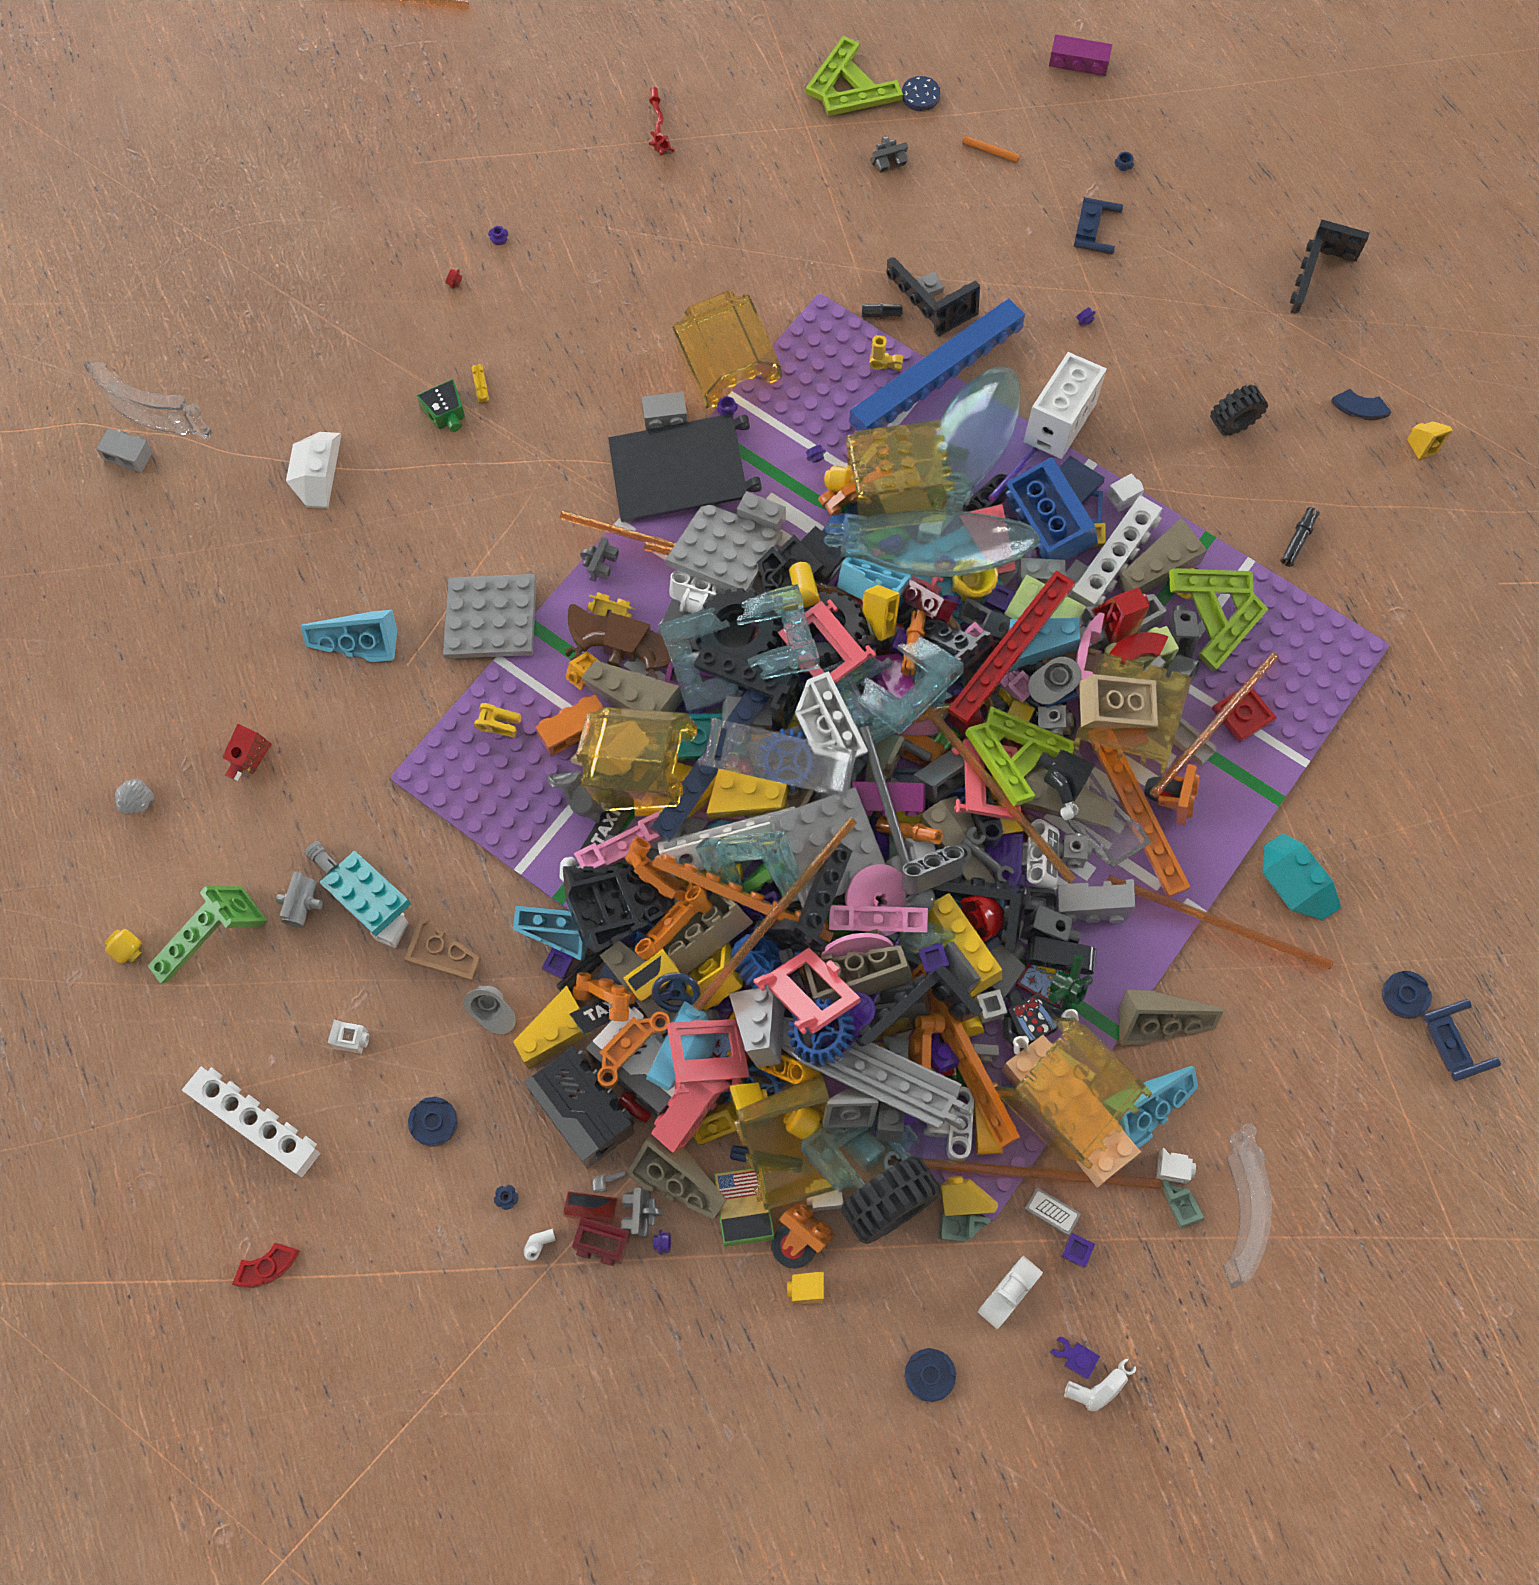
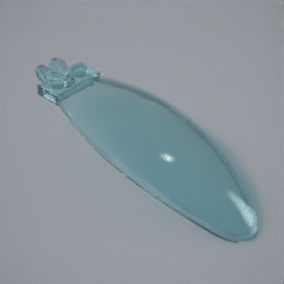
[926,366,1020,514]
[824,510,1040,577]

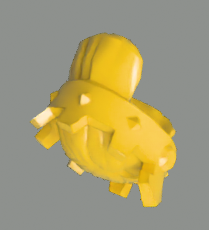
[950,560,998,602]

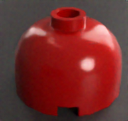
[959,895,1004,942]

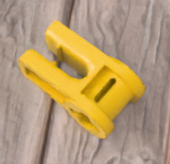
[473,703,521,738]

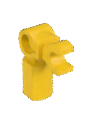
[869,335,903,371]

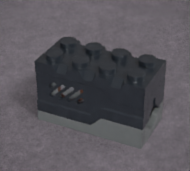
[524,1046,635,1169]

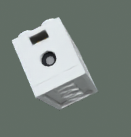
[1023,352,1107,459]

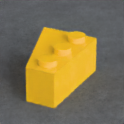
[707,769,789,820]
[513,986,592,1068]

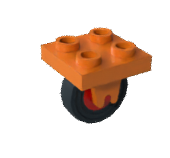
[1144,764,1200,826]
[772,1203,836,1269]

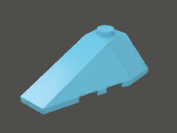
[646,1001,717,1091]
[1102,1066,1198,1148]

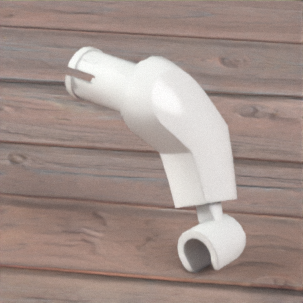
[1064,1359,1136,1411]

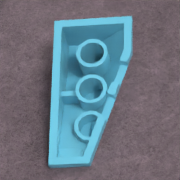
[300,610,397,662]

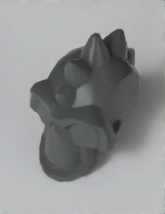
[547,770,612,823]

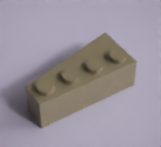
[1117,517,1207,594]
[581,660,684,733]
[662,893,753,975]
[600,941,698,1028]
[804,946,913,1003]

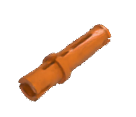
[901,610,926,676]
[876,817,943,844]

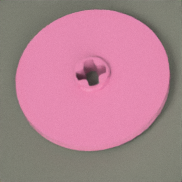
[845,864,906,936]
[821,933,893,958]

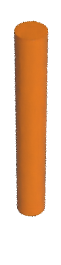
[962,136,1020,163]

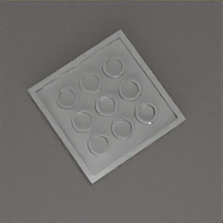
[665,505,783,592]
[443,574,537,659]
[769,787,886,907]

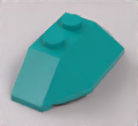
[1262,833,1341,921]

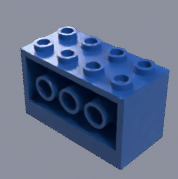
[1005,457,1098,561]

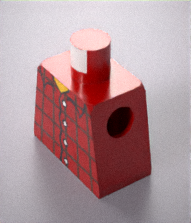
[223,724,272,782]

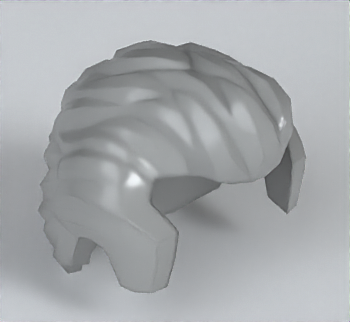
[115,779,154,814]

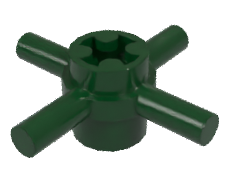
[1049,954,1093,1024]

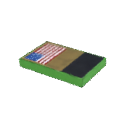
[713,1166,774,1247]

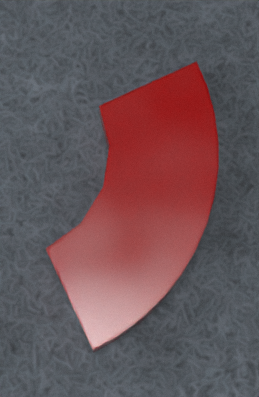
[1108,632,1169,667]
[232,1242,300,1288]

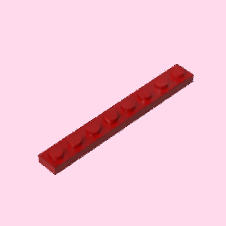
[948,570,1075,724]

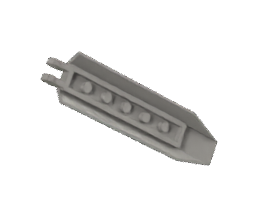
[782,1017,974,1130]

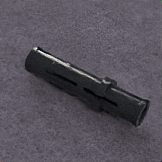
[1280,507,1320,567]

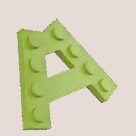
[805,36,903,116]
[1169,568,1268,671]
[965,707,1075,807]

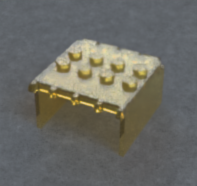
[846,420,955,532]
[1073,653,1192,776]
[994,1018,1153,1169]

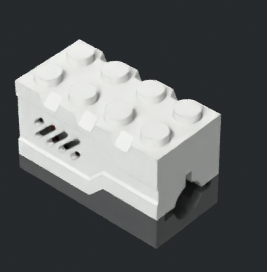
[586,1007,675,1118]

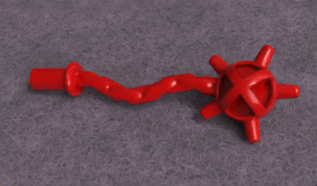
[649,87,675,156]

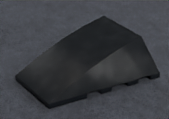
[563,866,675,953]

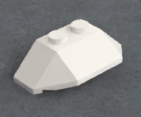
[286,432,341,509]
[795,671,868,762]

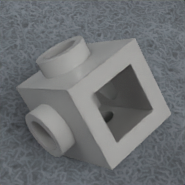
[1038,704,1074,736]
[1059,833,1092,869]

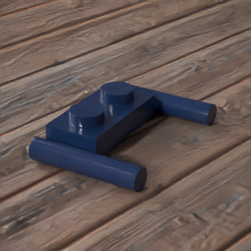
[1073,197,1123,254]
[1423,999,1501,1082]

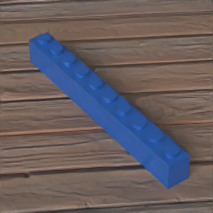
[849,298,1025,439]

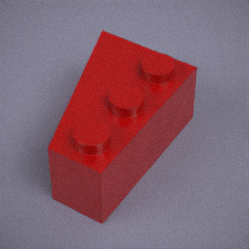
[1091,587,1149,644]

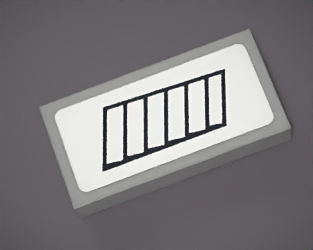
[1024,1187,1081,1236]

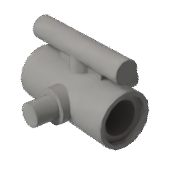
[276,872,323,928]

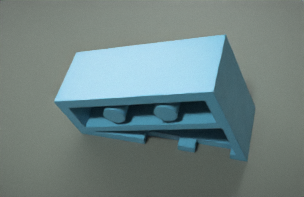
[837,555,912,608]
[1009,618,1080,672]
[513,906,587,961]

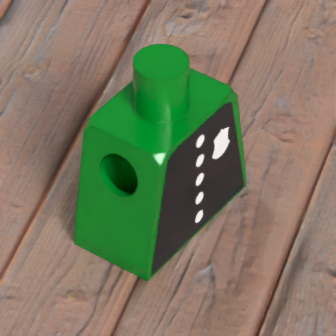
[416,379,465,432]

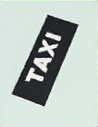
[580,794,635,850]
[569,998,640,1034]

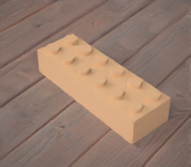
[1001,1035,1141,1188]

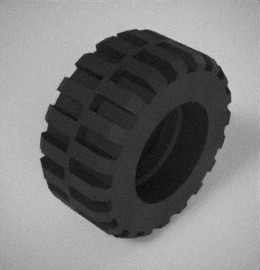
[694,588,782,668]
[781,592,871,678]
[841,1156,941,1244]

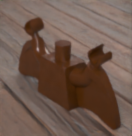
[565,604,691,680]

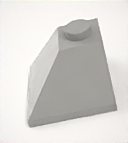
[822,1088,878,1128]

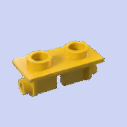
[587,592,636,618]

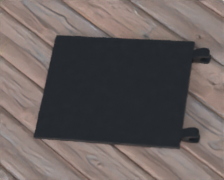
[608,413,762,523]

